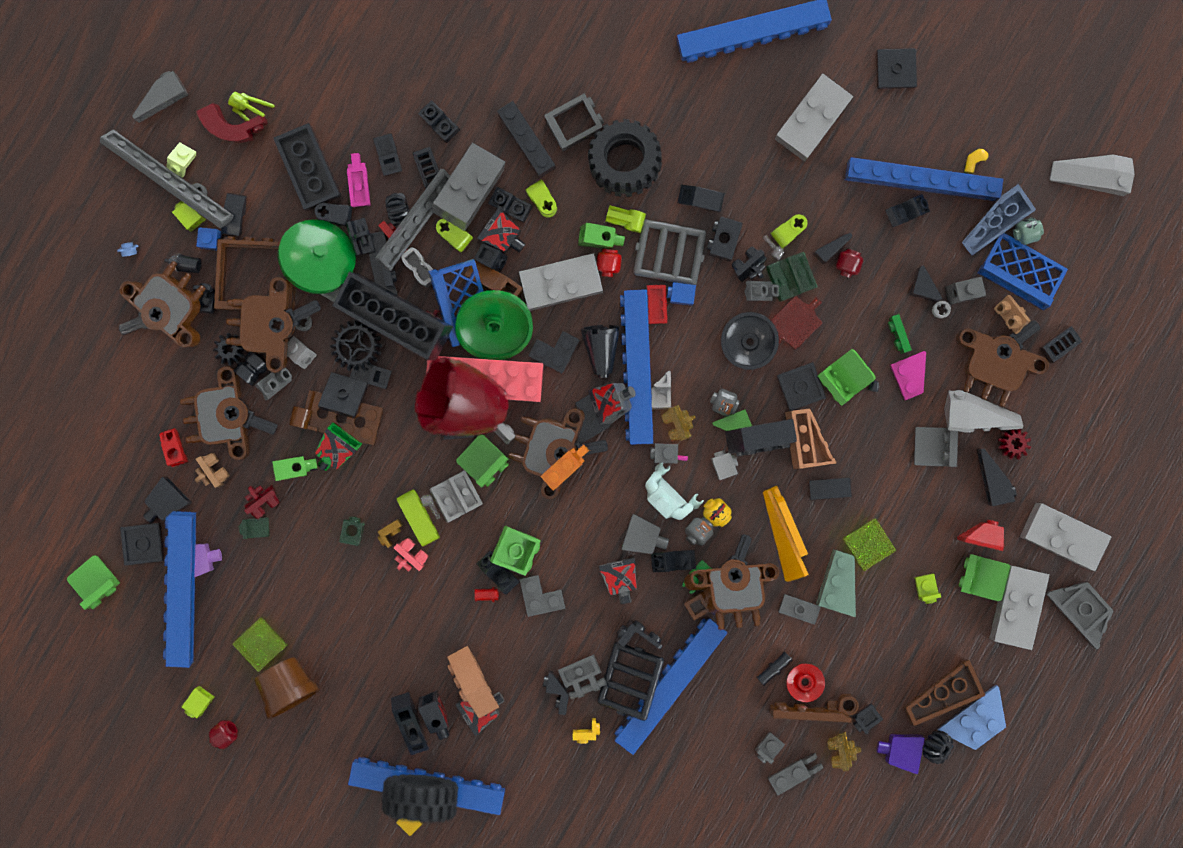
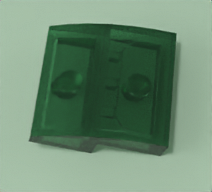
[766,252,818,302]

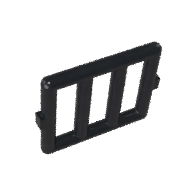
[597,642,664,721]

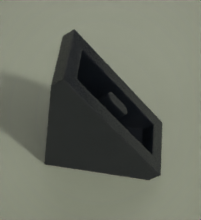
[910,265,943,302]

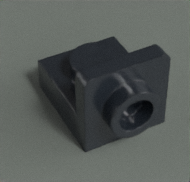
[474,242,508,273]

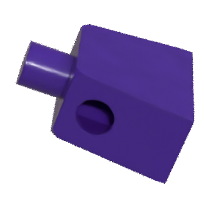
[876,734,924,774]

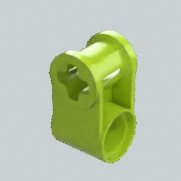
[525,179,557,218]
[770,214,807,248]
[436,219,473,253]

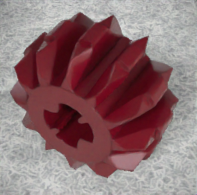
[998,429,1031,460]

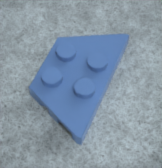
[937,685,1006,750]

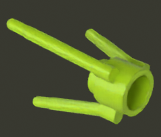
[228,91,274,121]

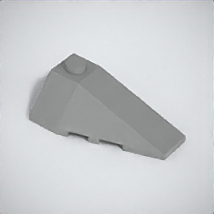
[1049,155,1134,196]
[944,390,1023,432]

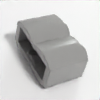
[401,247,433,288]

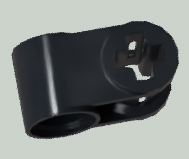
[315,203,353,226]

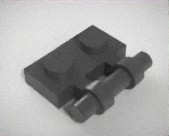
[558,654,607,699]

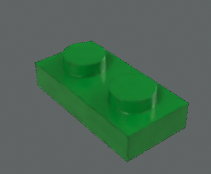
[888,314,912,354]

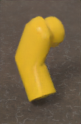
[964,149,988,174]

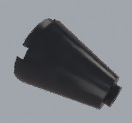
[581,325,620,378]

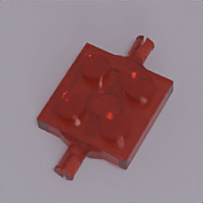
[771,295,823,350]

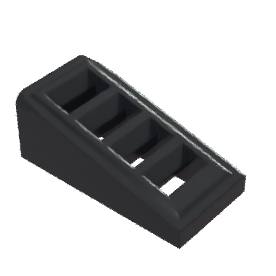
[412,147,439,189]
[813,233,853,264]
[1040,326,1083,363]

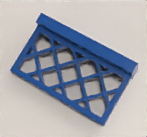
[978,233,1068,310]
[428,259,483,347]

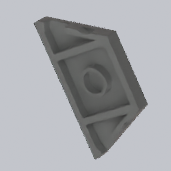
[1046,582,1113,650]

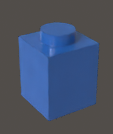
[196,227,222,251]
[667,282,696,306]

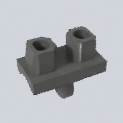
[744,281,779,301]
[255,366,292,400]

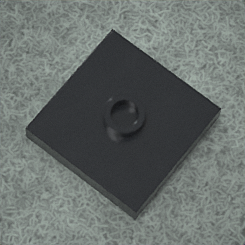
[877,48,917,89]
[776,362,826,411]
[318,372,368,419]
[120,523,164,566]

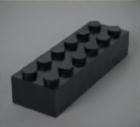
[332,272,453,361]

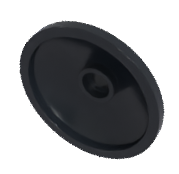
[721,312,779,370]

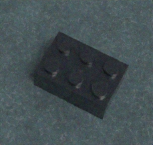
[725,419,797,457]

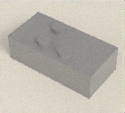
[775,74,853,162]
[519,253,603,311]
[1020,503,1112,571]
[989,565,1049,650]

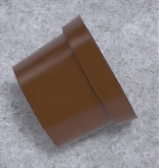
[254,657,320,719]

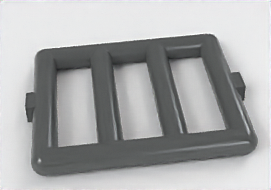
[633,219,706,285]

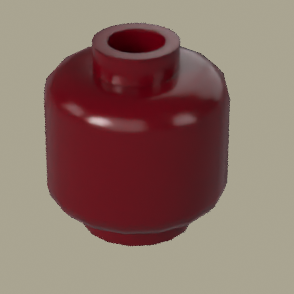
[836,249,864,278]
[209,720,238,749]

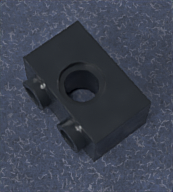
[707,217,743,262]

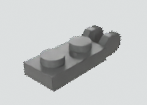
[768,753,823,795]

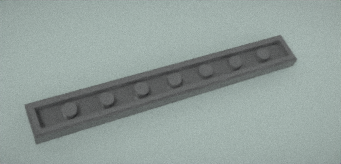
[100,130,234,228]

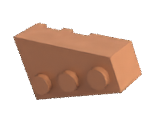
[785,409,836,469]
[447,646,499,718]

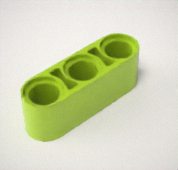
[397,489,440,547]

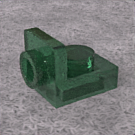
[239,517,270,539]

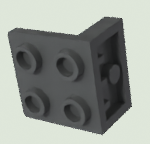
[914,427,958,467]

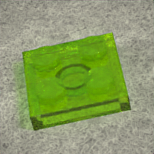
[842,518,896,571]
[233,617,287,672]

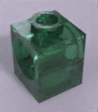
[339,516,365,546]

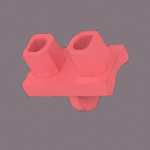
[394,538,429,572]

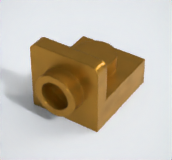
[378,519,403,548]

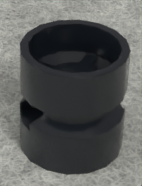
[234,352,268,386]

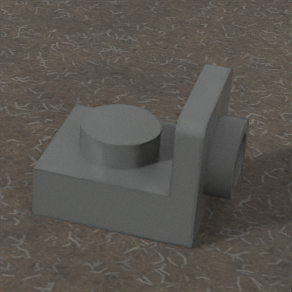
[755,731,785,764]

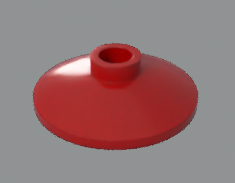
[786,663,825,702]

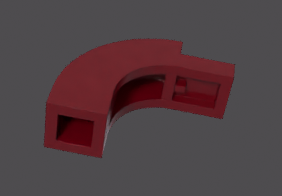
[196,103,268,143]

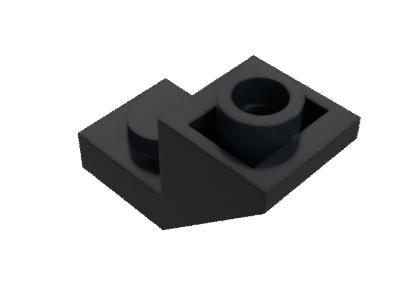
[677,184,725,212]
[885,194,930,227]
[651,550,696,572]
[477,551,519,595]
[543,671,569,715]

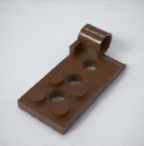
[289,390,384,445]
[769,694,859,722]

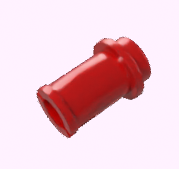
[475,587,499,602]

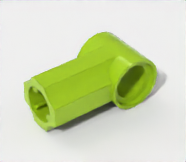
[605,205,646,233]

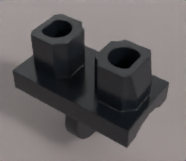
[346,218,375,256]
[732,246,767,283]

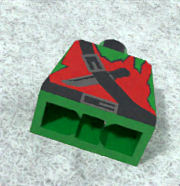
[315,422,362,471]

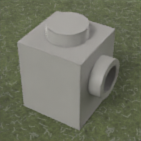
[711,450,738,480]

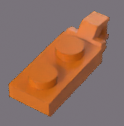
[540,445,589,491]

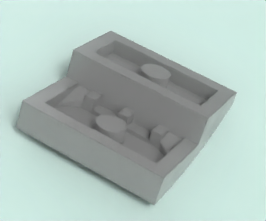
[429,471,483,523]

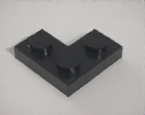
[528,331,580,374]
[575,395,611,444]

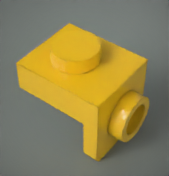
[573,718,600,744]

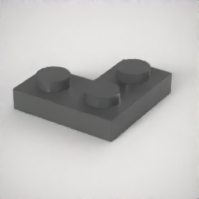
[520,575,565,617]

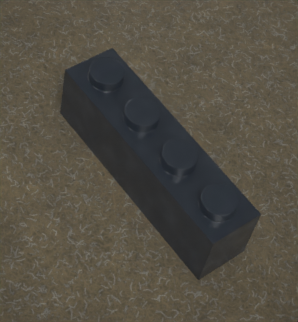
[497,101,556,179]

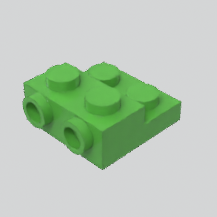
[490,526,541,576]

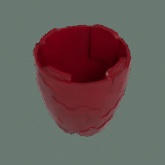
[415,357,509,436]

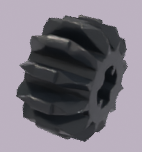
[385,193,410,226]
[213,333,245,366]
[922,730,954,764]

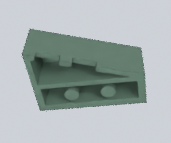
[816,549,856,617]

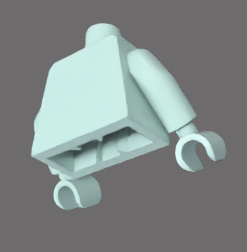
[645,463,704,520]

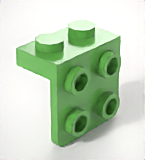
[818,349,876,406]
[456,435,509,488]
[959,554,1010,601]
[67,555,120,610]

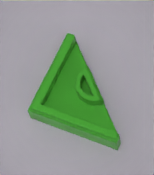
[712,410,752,431]

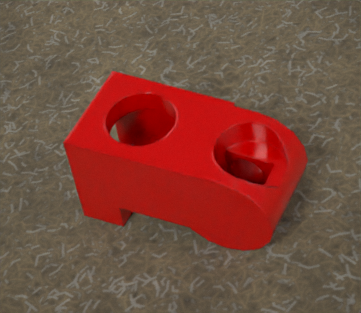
[159,428,189,468]

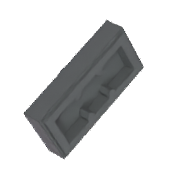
[778,594,821,625]

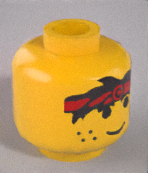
[703,498,732,527]

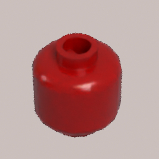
[596,249,622,277]

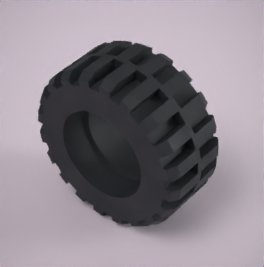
[588,119,662,197]
[381,774,458,823]

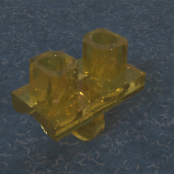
[662,405,696,441]
[828,732,861,771]

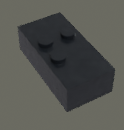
[273,123,342,211]

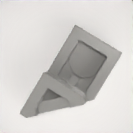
[651,371,671,409]

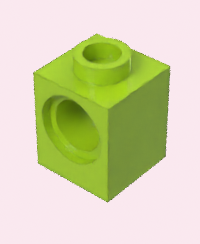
[172,201,206,232]
[182,686,214,718]

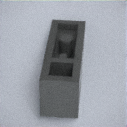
[132,71,188,123]

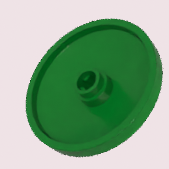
[278,220,356,294]
[455,290,533,360]

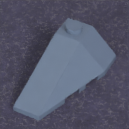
[962,184,1036,255]

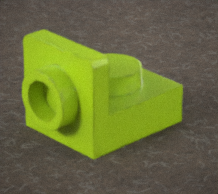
[914,573,941,604]

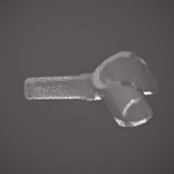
[763,235,784,260]
[421,495,441,519]

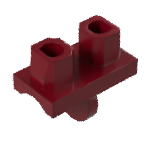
[244,485,279,519]

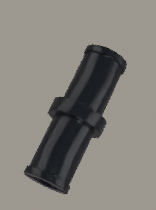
[756,651,793,686]

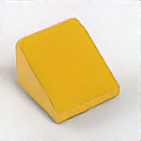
[396,820,423,836]

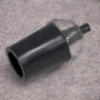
[164,253,202,274]

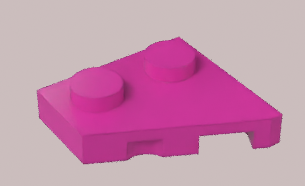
[890,351,926,400]

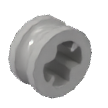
[932,301,951,319]

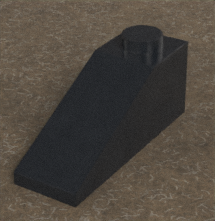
[977,449,1017,506]
[391,692,429,755]

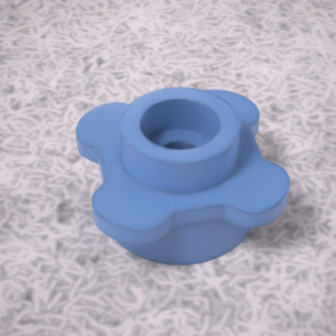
[117,242,139,257]

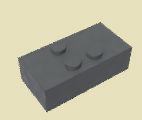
[432,143,505,231]

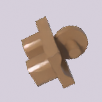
[994,295,1030,334]
[195,453,230,488]

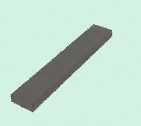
[375,169,450,271]

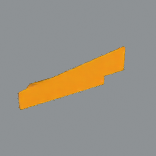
[763,485,808,582]

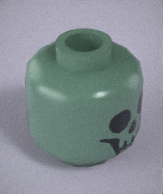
[1013,217,1044,245]

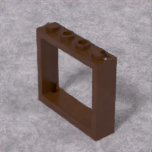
[214,236,296,311]

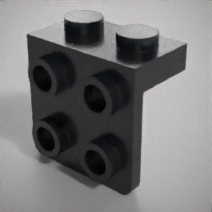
[616,620,662,649]

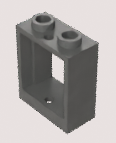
[544,93,604,152]

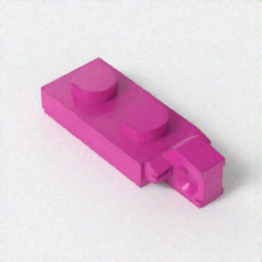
[347,153,371,208]

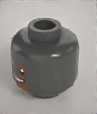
[710,389,740,417]
[685,517,713,546]

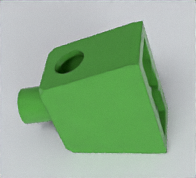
[578,223,625,249]
[273,456,318,481]

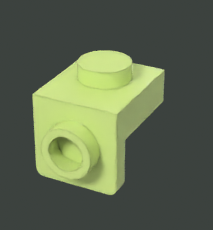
[167,143,196,178]

